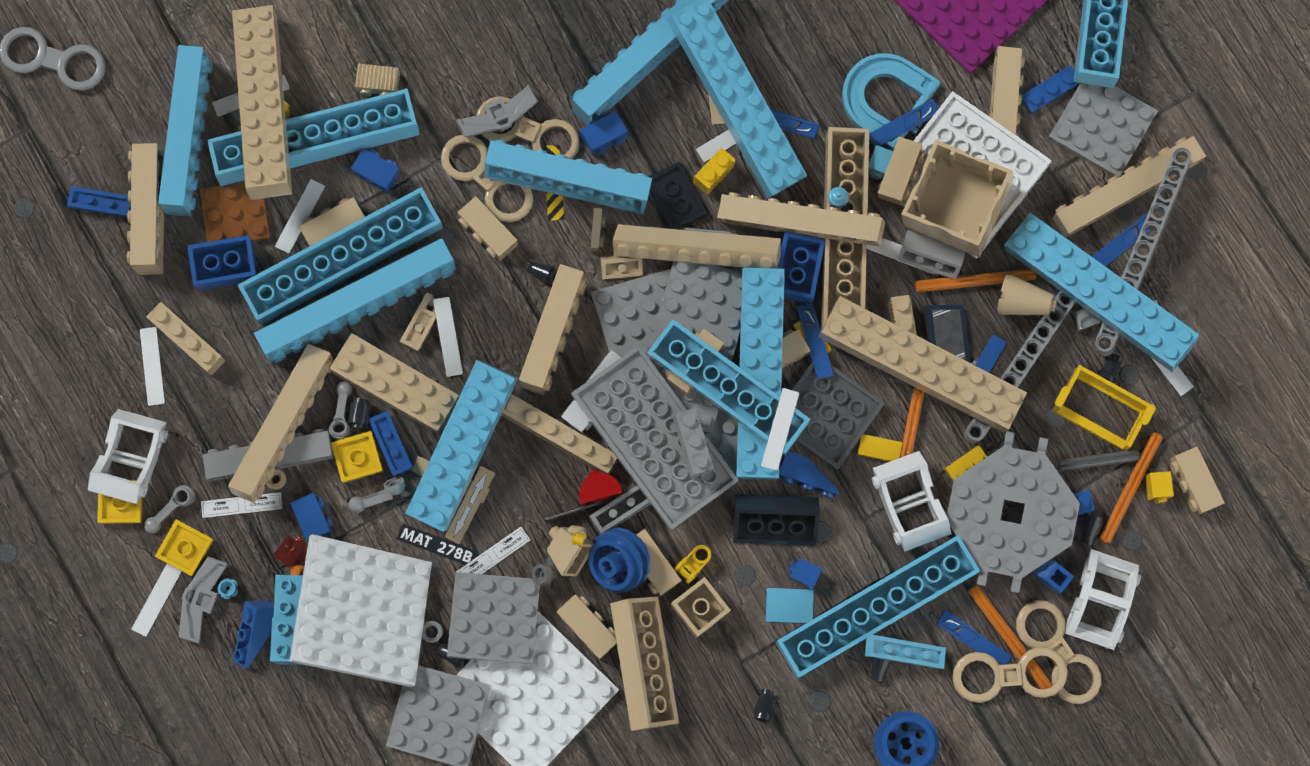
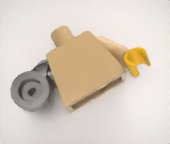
[532,525,595,585]

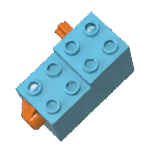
[270,566,305,665]

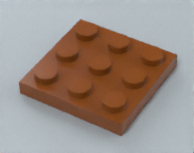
[200,181,271,242]

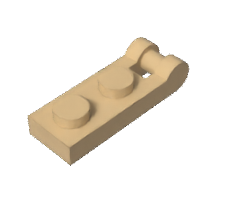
[400,292,437,352]

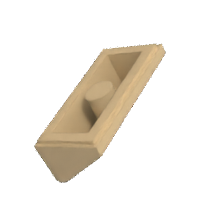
[600,255,643,280]

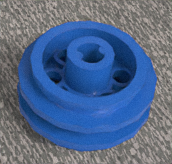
[589,528,650,593]
[873,711,939,766]

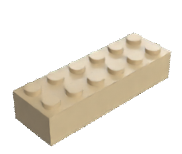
[127,143,164,275]
[519,264,586,396]
[330,333,459,435]
[610,596,679,731]

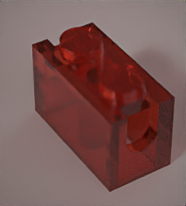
[273,535,308,568]

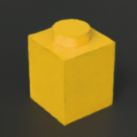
[1145,471,1174,503]

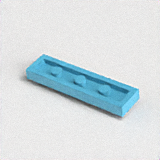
[865,635,946,669]

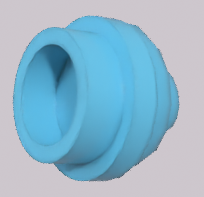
[828,187,849,208]

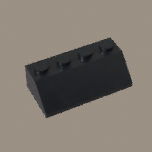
[733,494,820,546]

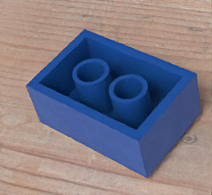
[777,232,825,304]
[187,235,258,291]

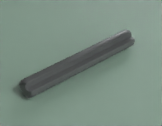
[1058,449,1140,472]

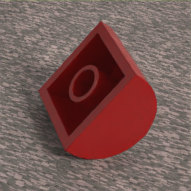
[579,469,622,508]

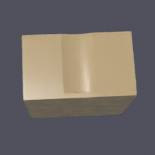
[901,140,1013,258]

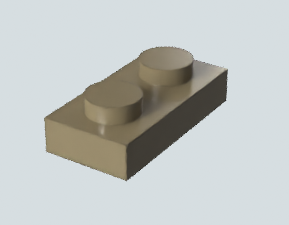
[591,208,606,253]

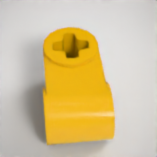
[674,545,711,585]

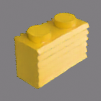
[693,148,735,195]

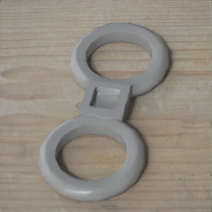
[0,27,106,91]

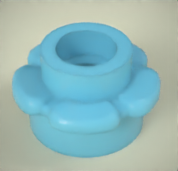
[217,578,238,599]

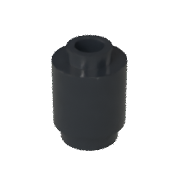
[348,398,371,430]

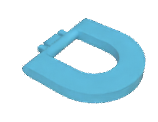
[842,53,941,151]

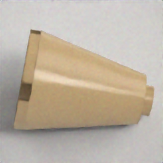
[997,274,1057,315]

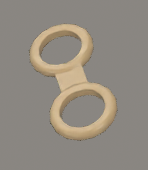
[476,96,580,160]
[441,135,533,223]
[1016,600,1101,704]
[953,647,1068,703]

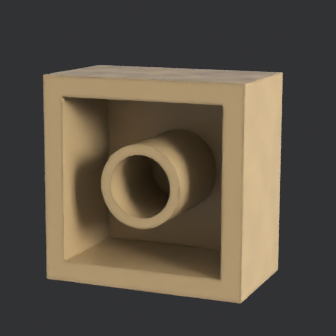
[671,577,731,638]

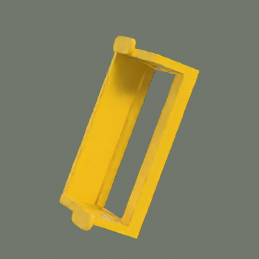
[1052,365,1156,451]

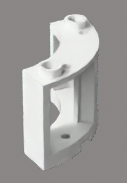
[88,409,168,504]
[872,451,951,551]
[1065,549,1141,650]

